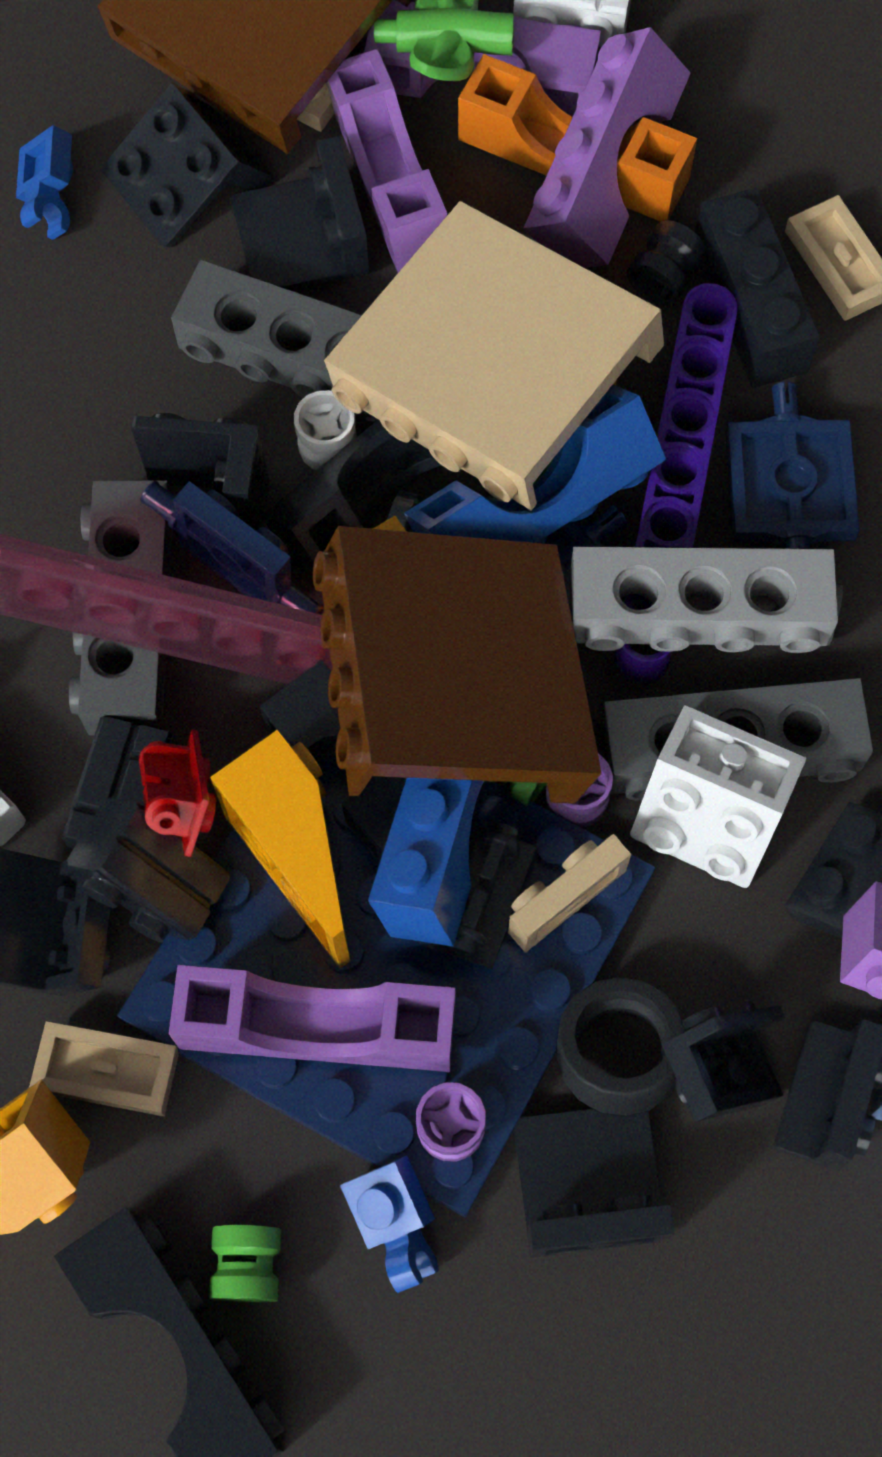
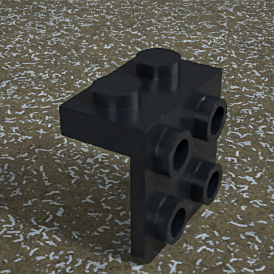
[0,848,113,996]

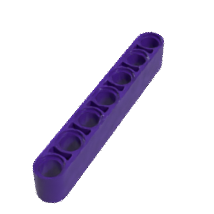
[614,283,737,684]

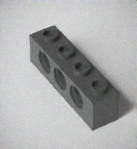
[171,260,378,421]
[69,481,174,735]
[600,678,873,800]

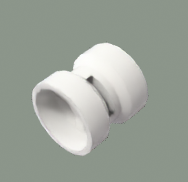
[294,390,357,470]

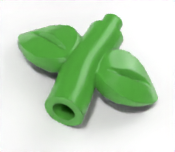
[374,0,514,81]

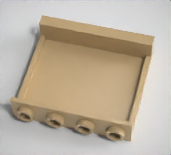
[324,201,664,510]

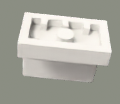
[630,705,807,888]

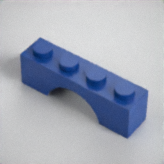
[404,385,666,544]
[368,778,484,947]

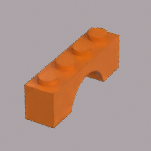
[458,54,697,222]

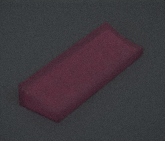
[0,534,332,684]

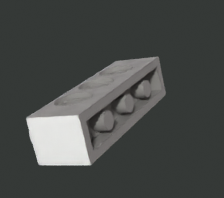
[569,547,838,653]

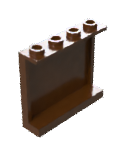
[98,0,412,154]
[313,526,602,804]

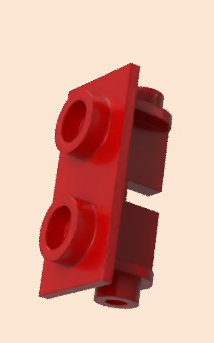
[139,730,216,857]

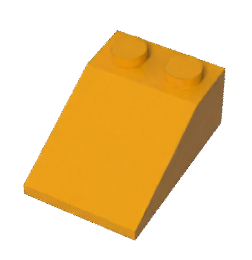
[210,730,350,969]
[0,1079,90,1235]

